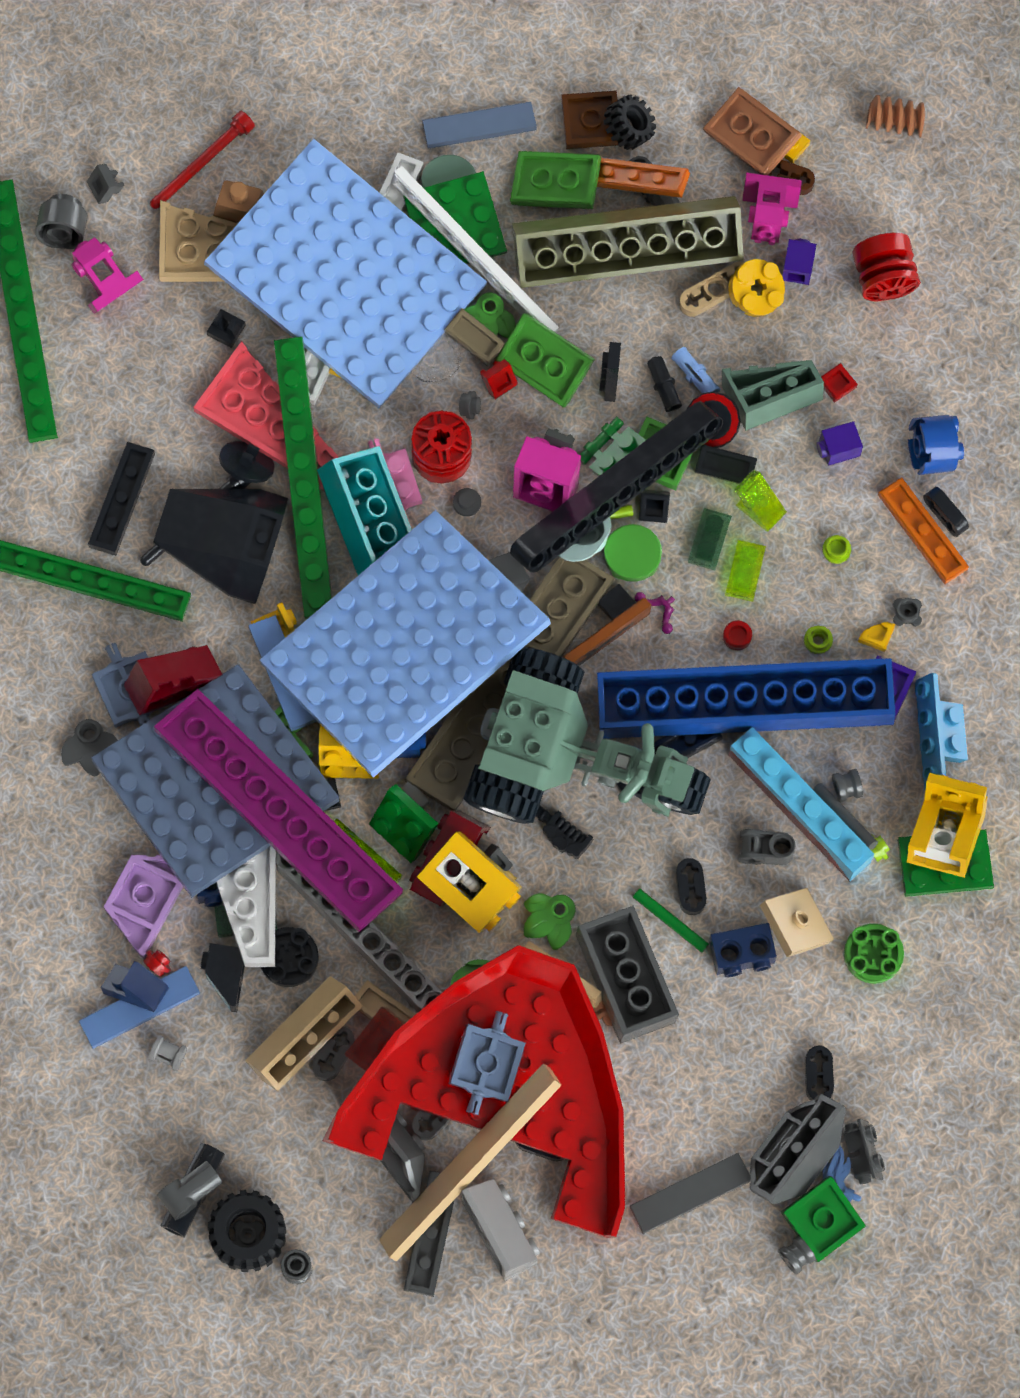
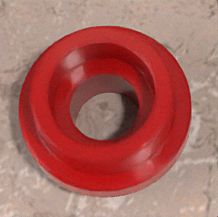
[143,949,171,977]

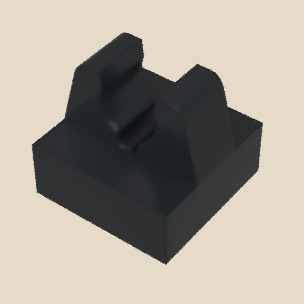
[207,309,246,348]

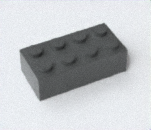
[576,905,679,1044]

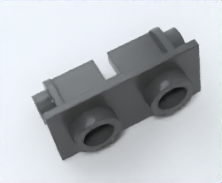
[843,1119,885,1185]

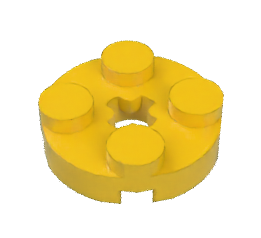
[728,259,785,317]

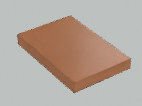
[703,87,802,175]

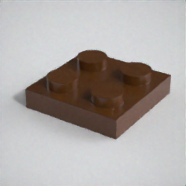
[561,90,618,149]

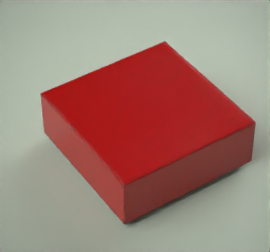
[821,363,858,403]

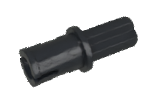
[647,356,682,412]

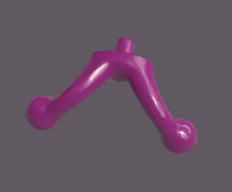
[635,592,675,634]

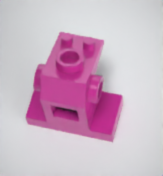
[742,173,802,245]
[71,237,144,314]

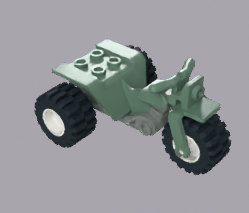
[463,647,711,824]

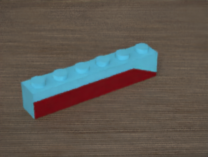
[729,727,874,882]

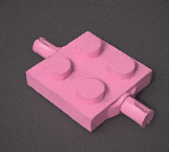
[368,439,423,511]

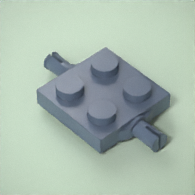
[92,643,168,728]
[448,1011,526,1115]

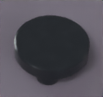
[261,927,319,987]

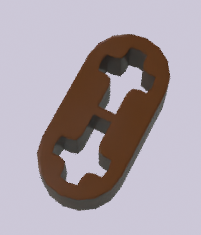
[768,160,815,195]

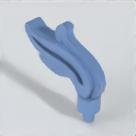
[822,1146,862,1202]

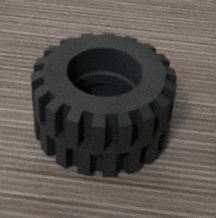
[208,1190,286,1272]

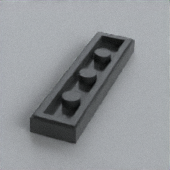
[630,1153,751,1234]
[404,1170,455,1297]

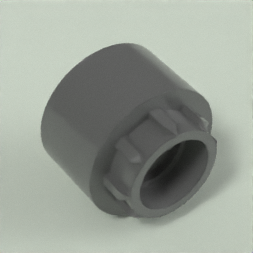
[35,194,88,249]

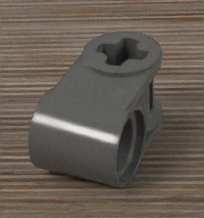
[738,829,796,865]

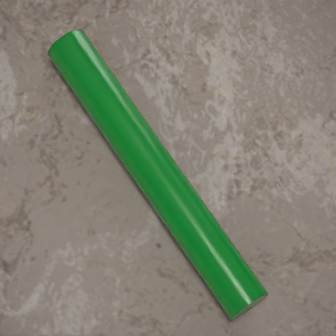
[633,889,709,953]

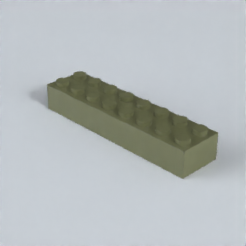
[512,196,744,288]

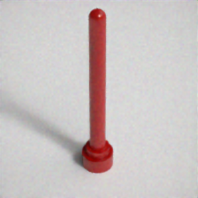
[150,110,255,209]

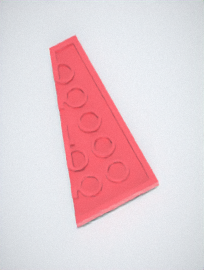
[193,341,338,492]

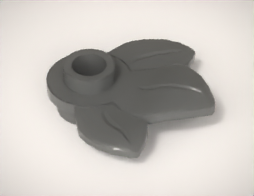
[61,719,118,777]

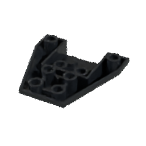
[153,489,288,604]

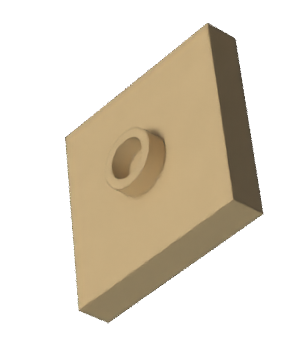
[760,888,834,957]

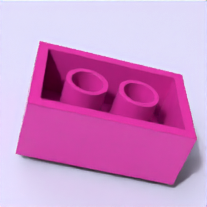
[513,436,581,512]

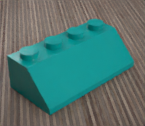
[317,446,412,575]

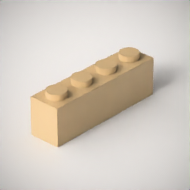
[245,976,363,1091]

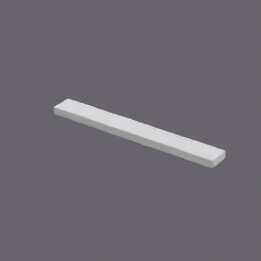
[391,166,559,332]

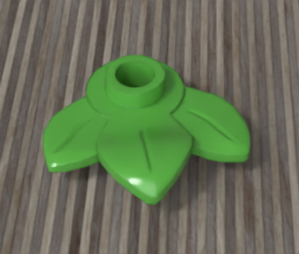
[465,292,515,338]
[524,893,576,950]

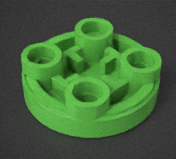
[604,524,662,582]
[844,924,904,984]

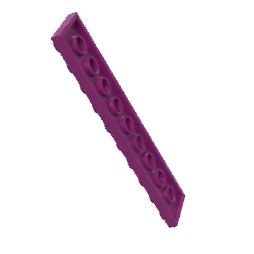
[154,689,403,932]

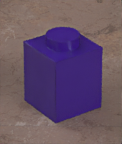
[782,238,817,285]
[817,421,863,466]

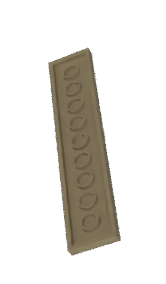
[405,557,614,811]

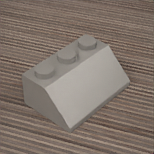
[462,1179,540,1281]

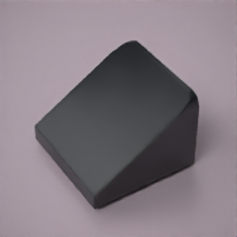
[639,490,670,523]

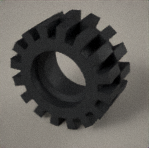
[604,95,656,150]

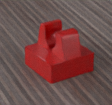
[480,359,518,400]

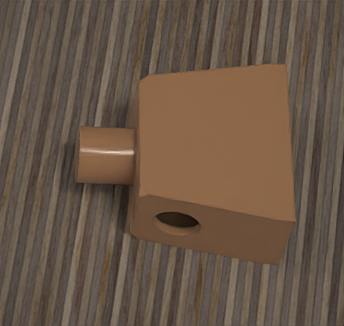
[213,180,264,223]

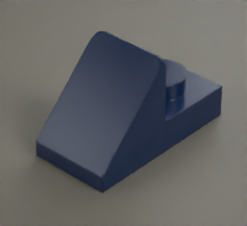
[101,961,169,1012]

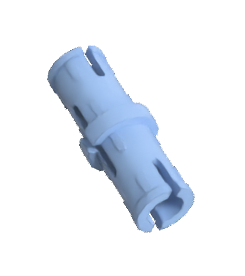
[671,347,721,393]

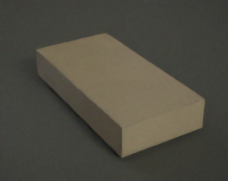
[444,308,505,366]

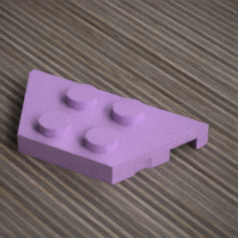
[104,855,183,959]

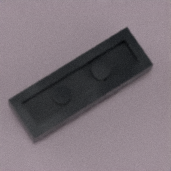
[599,342,621,402]

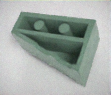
[722,360,824,431]

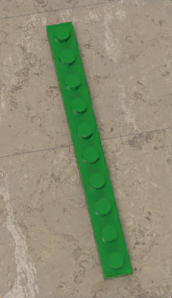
[0,179,58,443]
[274,337,332,619]

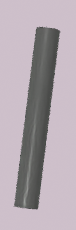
[813,783,878,850]

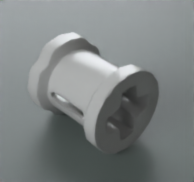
[149,1035,187,1071]

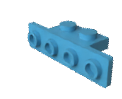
[915,673,968,790]

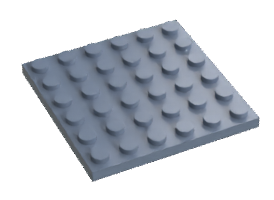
[91,664,339,898]

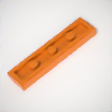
[597,158,690,198]
[878,477,969,584]

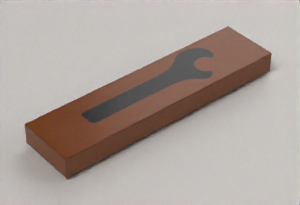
[563,598,652,666]

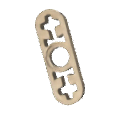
[679,261,744,317]

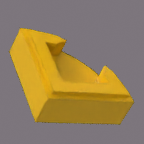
[858,622,895,652]

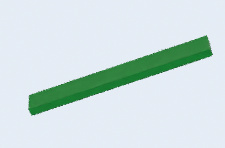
[0,540,191,622]

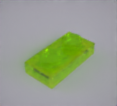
[725,540,766,602]

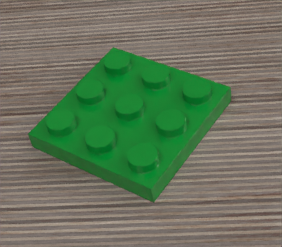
[403,171,507,264]

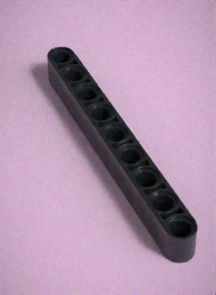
[510,401,723,573]

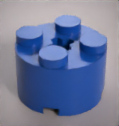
[908,415,964,475]

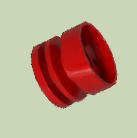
[852,232,921,302]
[411,410,472,484]

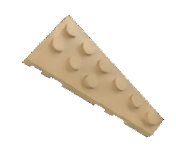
[159,200,238,282]

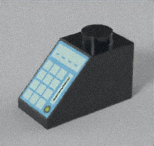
[201,943,245,1013]

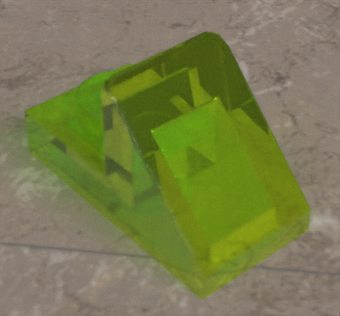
[734,470,787,532]

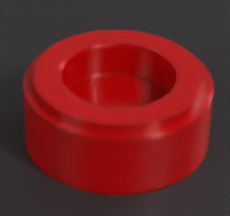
[723,620,752,651]

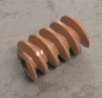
[866,95,926,138]

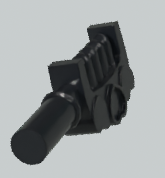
[536,805,594,859]

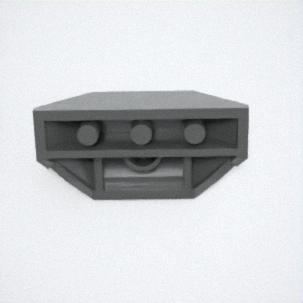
[750,1094,846,1204]
[340,1104,426,1203]

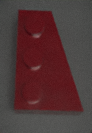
[124,645,223,715]
[409,811,491,907]

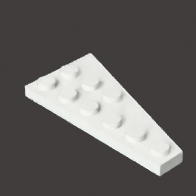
[216,846,276,967]

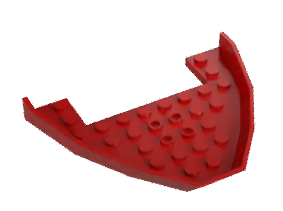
[322,945,625,1238]

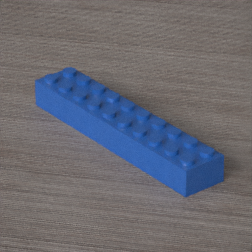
[597,658,895,739]

